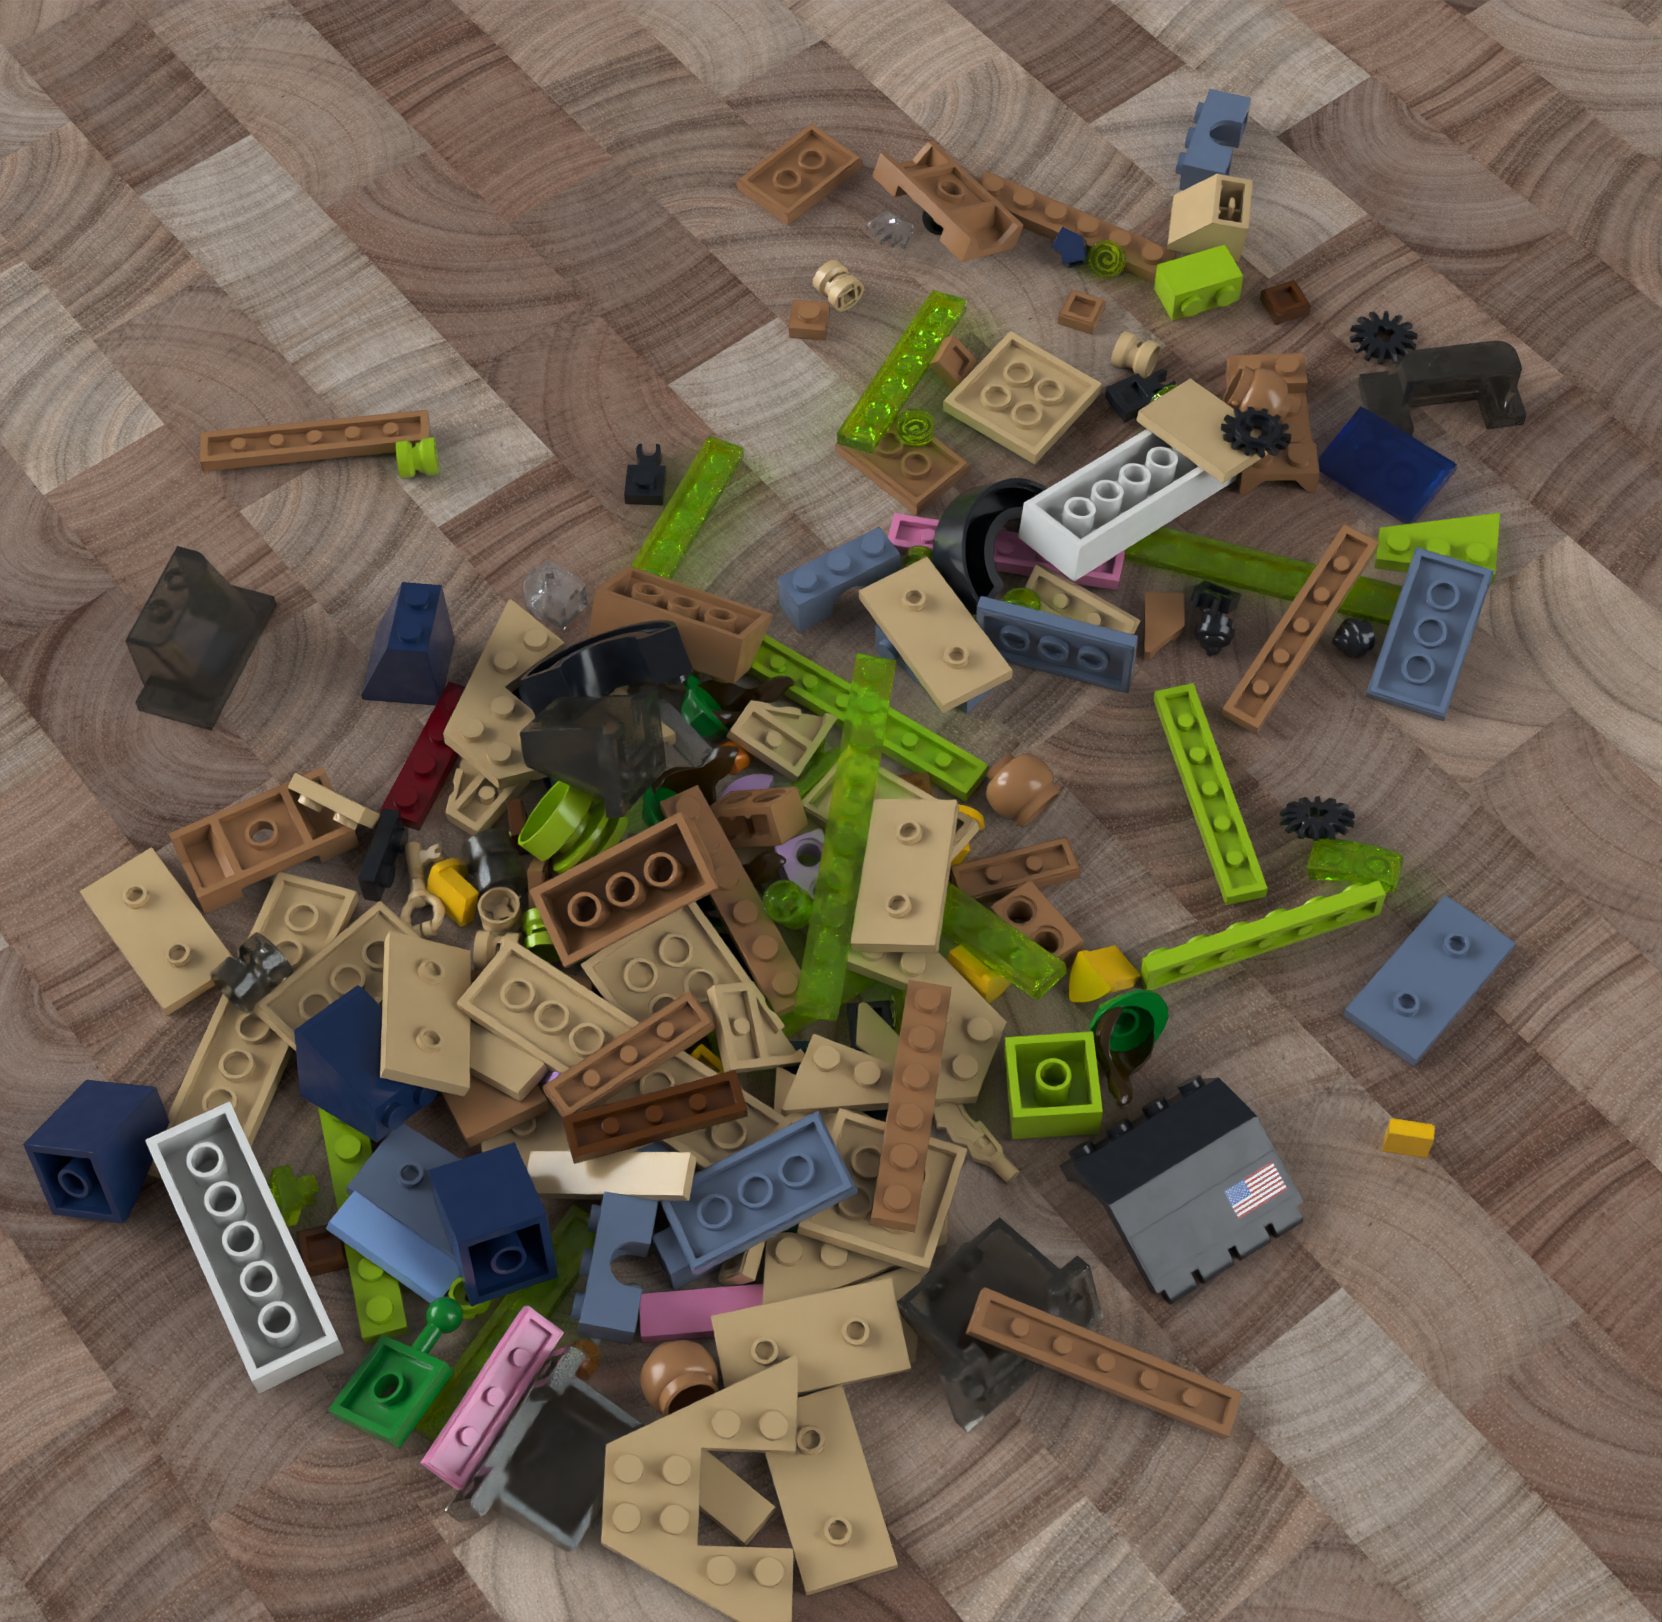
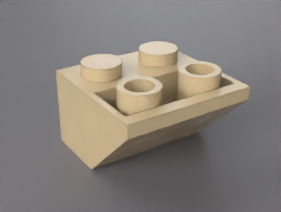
[1167,174,1253,262]

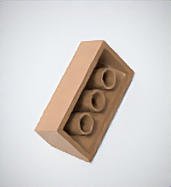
[588,566,773,683]
[529,811,719,968]

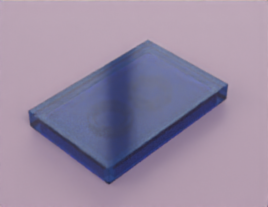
[1318,406,1457,524]

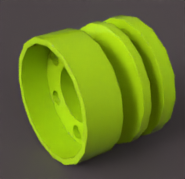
[518,774,629,874]

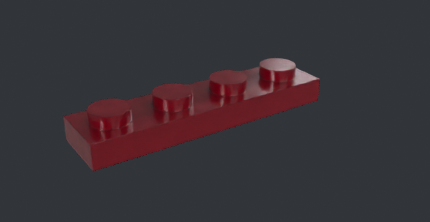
[380,681,465,831]

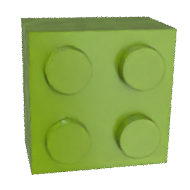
[1004,1031,1103,1140]

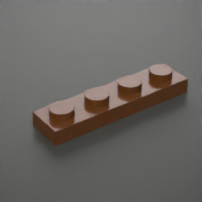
[561,1070,748,1164]

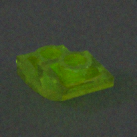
[1307,838,1404,892]

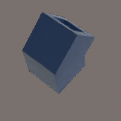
[1052,227,1090,268]

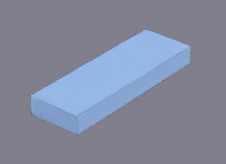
[326,1191,460,1304]

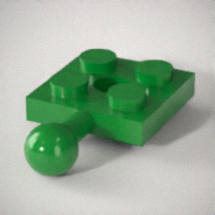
[328,1297,463,1449]

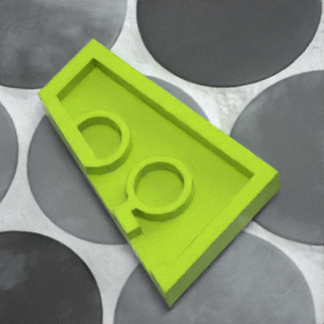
[1374,512,1500,584]

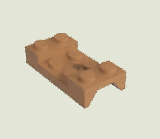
[872,141,1024,262]
[1225,353,1320,495]
[169,767,360,914]

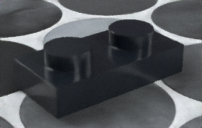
[358,808,408,902]

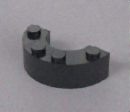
[932,478,1048,615]
[521,620,694,726]

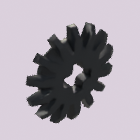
[1349,311,1417,365]
[1221,407,1292,458]
[1279,796,1355,841]

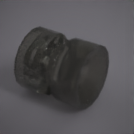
[461,828,528,902]
[210,932,293,1014]

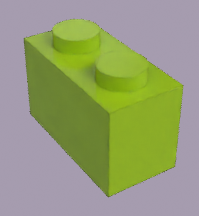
[1154,244,1243,321]

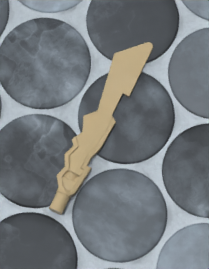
[856,1002,1020,1184]

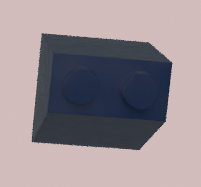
[361,582,455,706]
[294,985,438,1142]
[23,1080,170,1223]
[428,1142,559,1306]

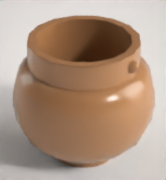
[1222,365,1292,424]
[986,753,1061,828]
[640,1340,719,1417]

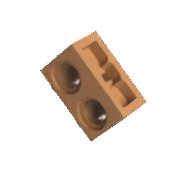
[709,787,808,848]
[988,880,1083,987]

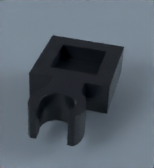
[1105,369,1176,423]
[624,444,667,506]
[1190,580,1241,616]

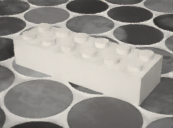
[1018,429,1237,581]
[145,1101,344,1394]

